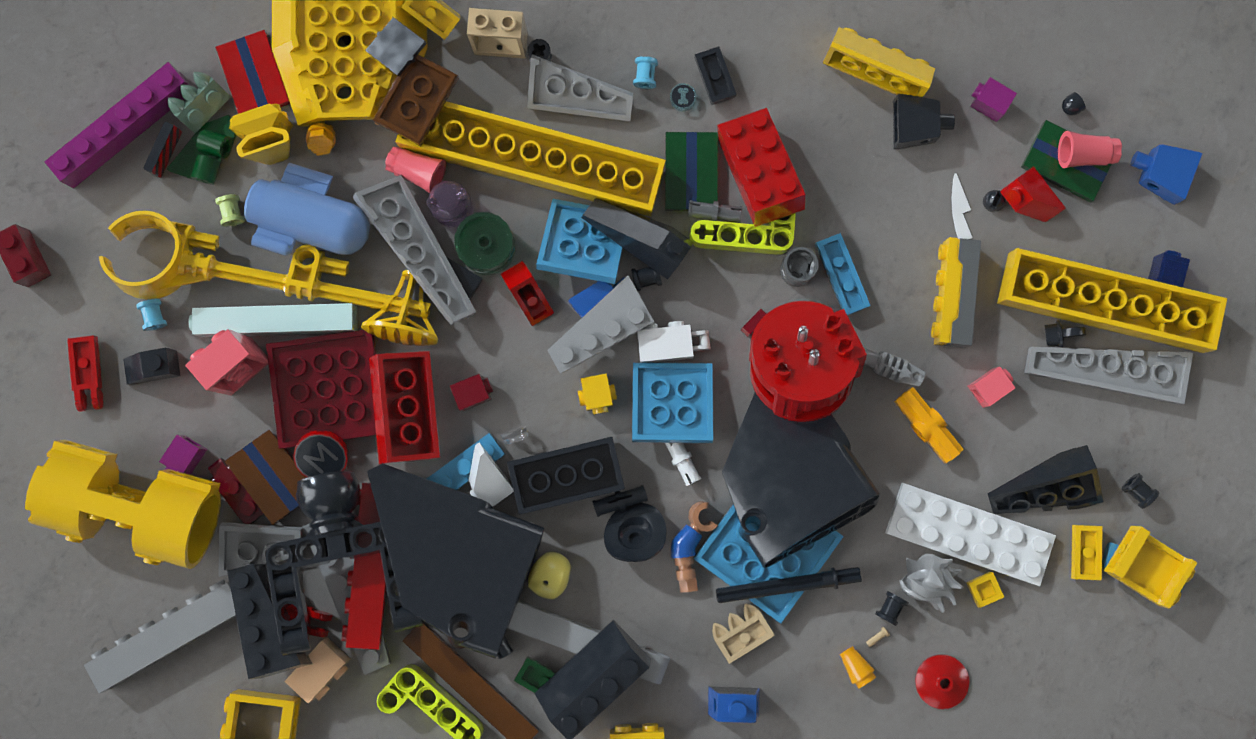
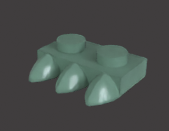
[168,72,231,133]

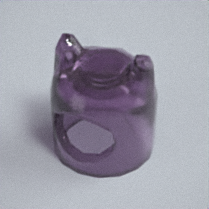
[426,181,473,228]

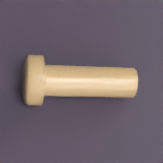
[866,627,890,647]

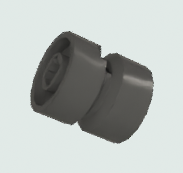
[780,247,819,287]

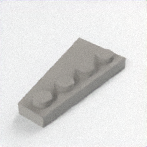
[527,55,634,121]
[547,275,654,374]

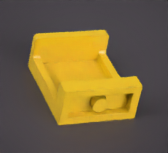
[1104,526,1197,609]

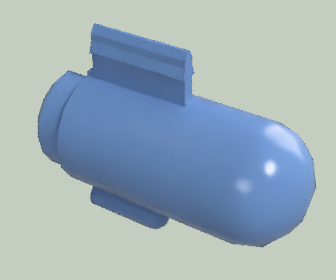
[244,163,370,255]

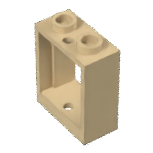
[467,8,528,59]

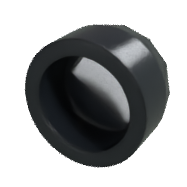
[1062,92,1086,115]
[983,190,1006,212]

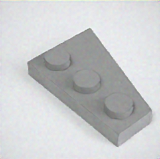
[219,522,303,577]

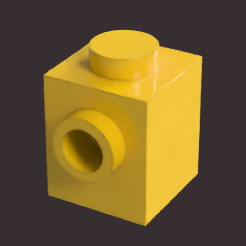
[578,373,617,415]

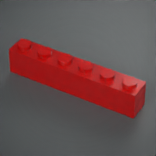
[341,483,387,650]

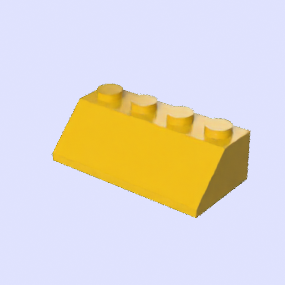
[823,27,935,97]

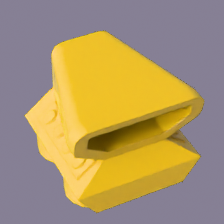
[229,104,293,165]

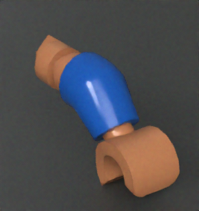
[671,501,718,592]

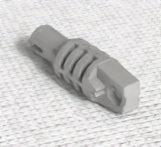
[864,348,926,387]

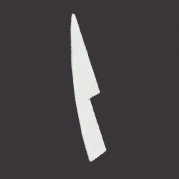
[951,173,972,239]

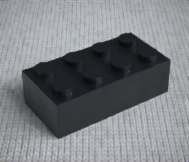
[507,437,625,515]

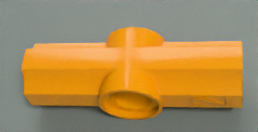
[894,387,964,464]

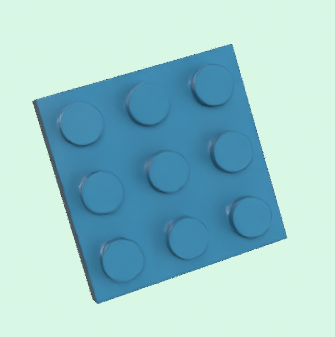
[536,199,623,284]
[632,363,713,443]

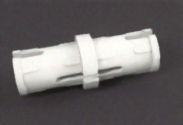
[665,443,702,486]

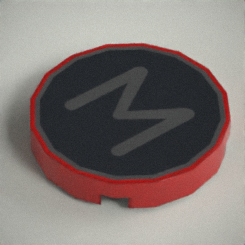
[293,430,348,477]

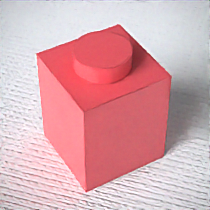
[967,366,1015,408]

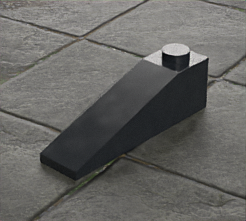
[581,198,693,280]
[987,445,1104,514]

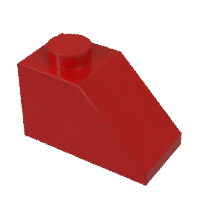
[1000,166,1066,223]
[500,261,554,326]

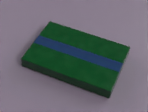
[1021,120,1112,203]
[665,132,718,211]

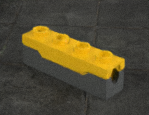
[931,237,981,348]

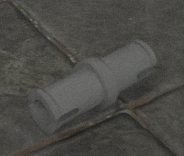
[688,200,742,223]

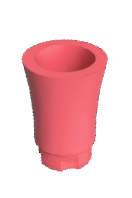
[1058,131,1122,168]
[385,146,446,194]

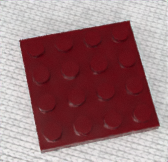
[266,330,376,449]

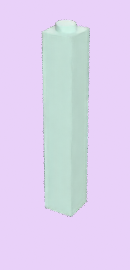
[189,303,358,337]

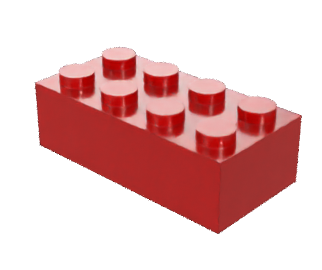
[717,108,806,227]
[369,351,440,464]

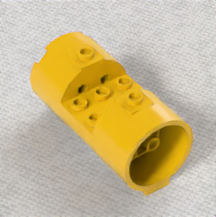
[25,440,221,569]

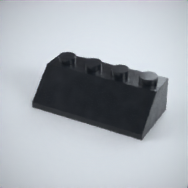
[535,619,651,739]

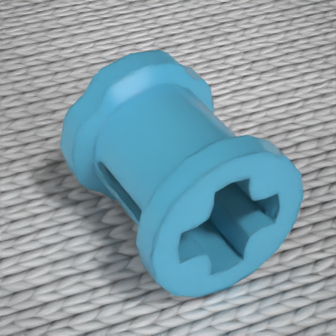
[633,56,658,89]
[136,299,167,331]

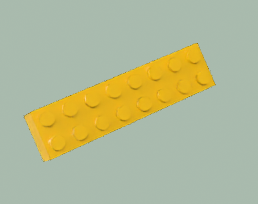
[997,248,1227,353]

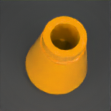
[839,646,876,689]

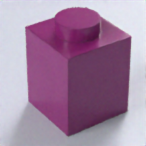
[970,77,1017,122]
[159,434,207,475]

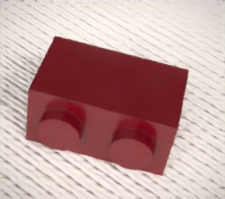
[0,224,52,287]

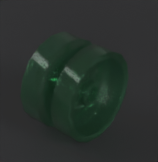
[454,212,516,275]

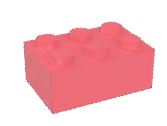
[185,329,268,396]

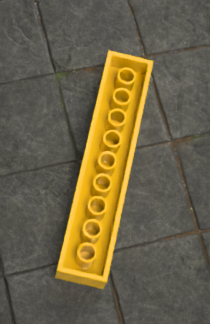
[395,101,666,217]

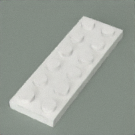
[885,483,1056,586]

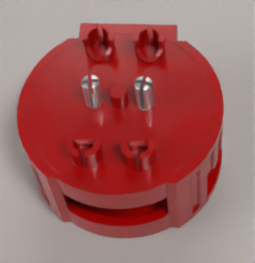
[749,301,867,422]

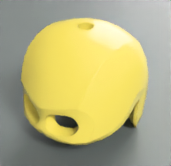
[528,552,571,599]

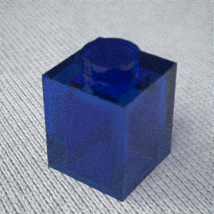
[1148,250,1190,287]

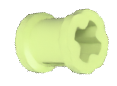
[215,194,245,227]

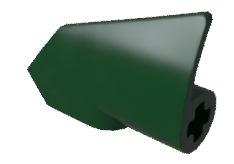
[167,115,236,185]

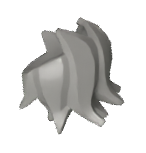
[899,553,963,613]

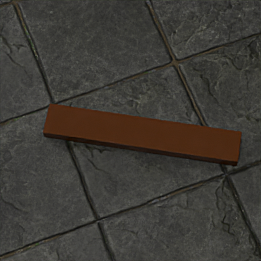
[402,621,539,739]

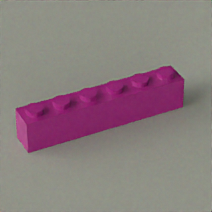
[44,62,191,189]

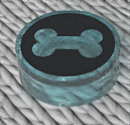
[670,83,696,111]

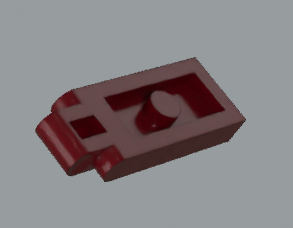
[208,458,264,524]

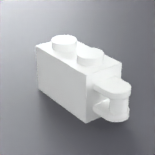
[637,321,711,363]

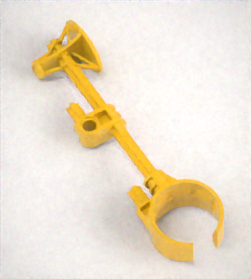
[99,211,438,346]

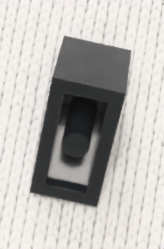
[123,347,181,385]

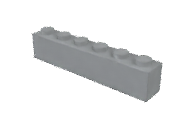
[84,580,236,693]

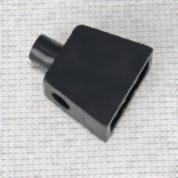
[893,94,955,149]

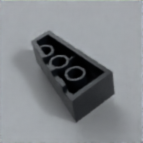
[227,564,312,679]

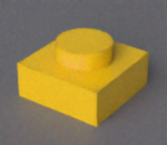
[966,572,1004,608]

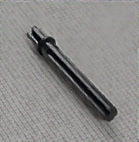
[716,567,862,603]

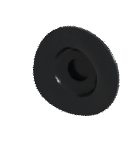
[604,503,667,562]

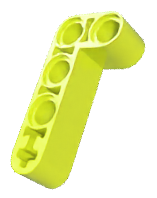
[689,213,796,255]
[377,664,484,739]

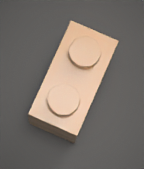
[284,637,351,704]

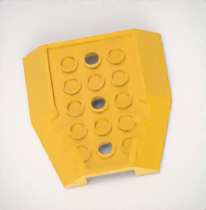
[272,0,428,127]

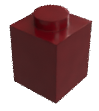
[450,374,494,412]

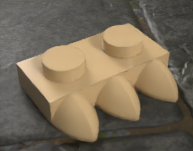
[712,603,775,664]

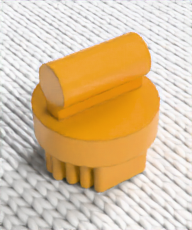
[306,123,336,156]

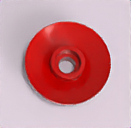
[915,654,969,709]

